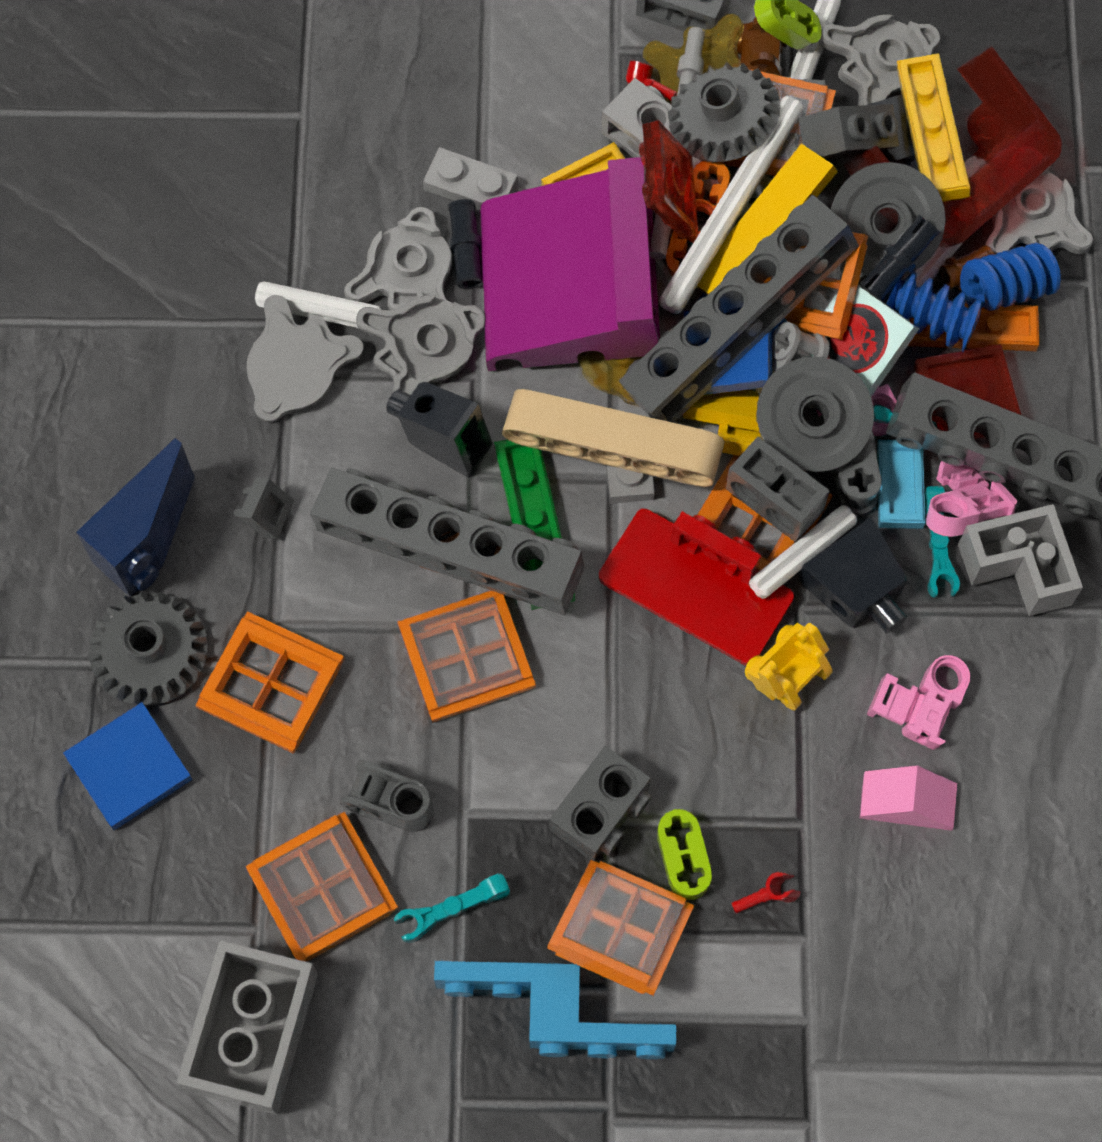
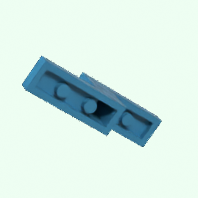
[434,961,676,1059]

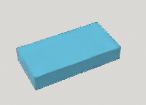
[877,440,925,529]

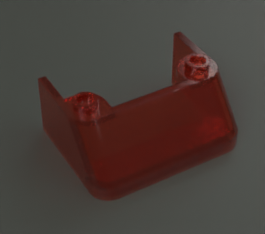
[844,46,1062,248]

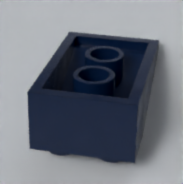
[76,438,195,597]

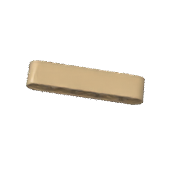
[502,389,725,487]

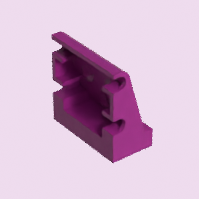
[480,157,660,371]

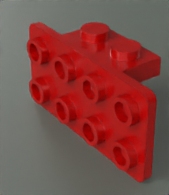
[598,508,794,666]

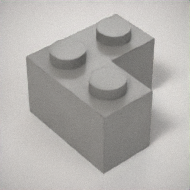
[958,504,1083,616]

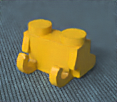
[745,623,833,711]

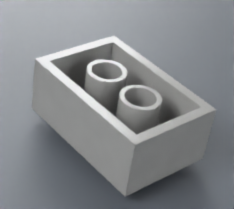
[176,940,318,1115]

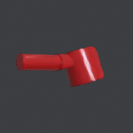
[626,61,678,101]
[731,872,801,913]

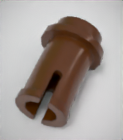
[939,245,995,290]

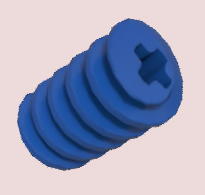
[960,242,1061,311]
[886,271,982,353]

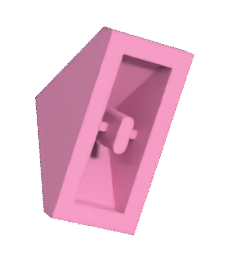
[859,765,957,831]

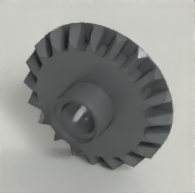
[668,62,780,162]
[830,163,945,276]
[756,357,874,474]
[88,591,208,706]

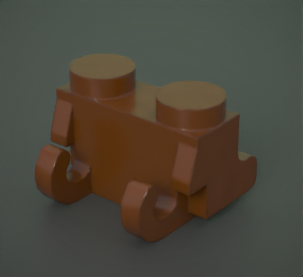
[733,18,787,76]

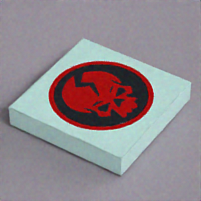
[809,285,919,396]

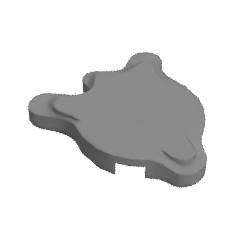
[819,15,940,106]
[985,149,1093,255]
[344,207,453,310]
[246,295,363,423]
[356,295,485,395]

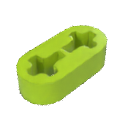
[754,0,822,50]
[657,809,712,900]

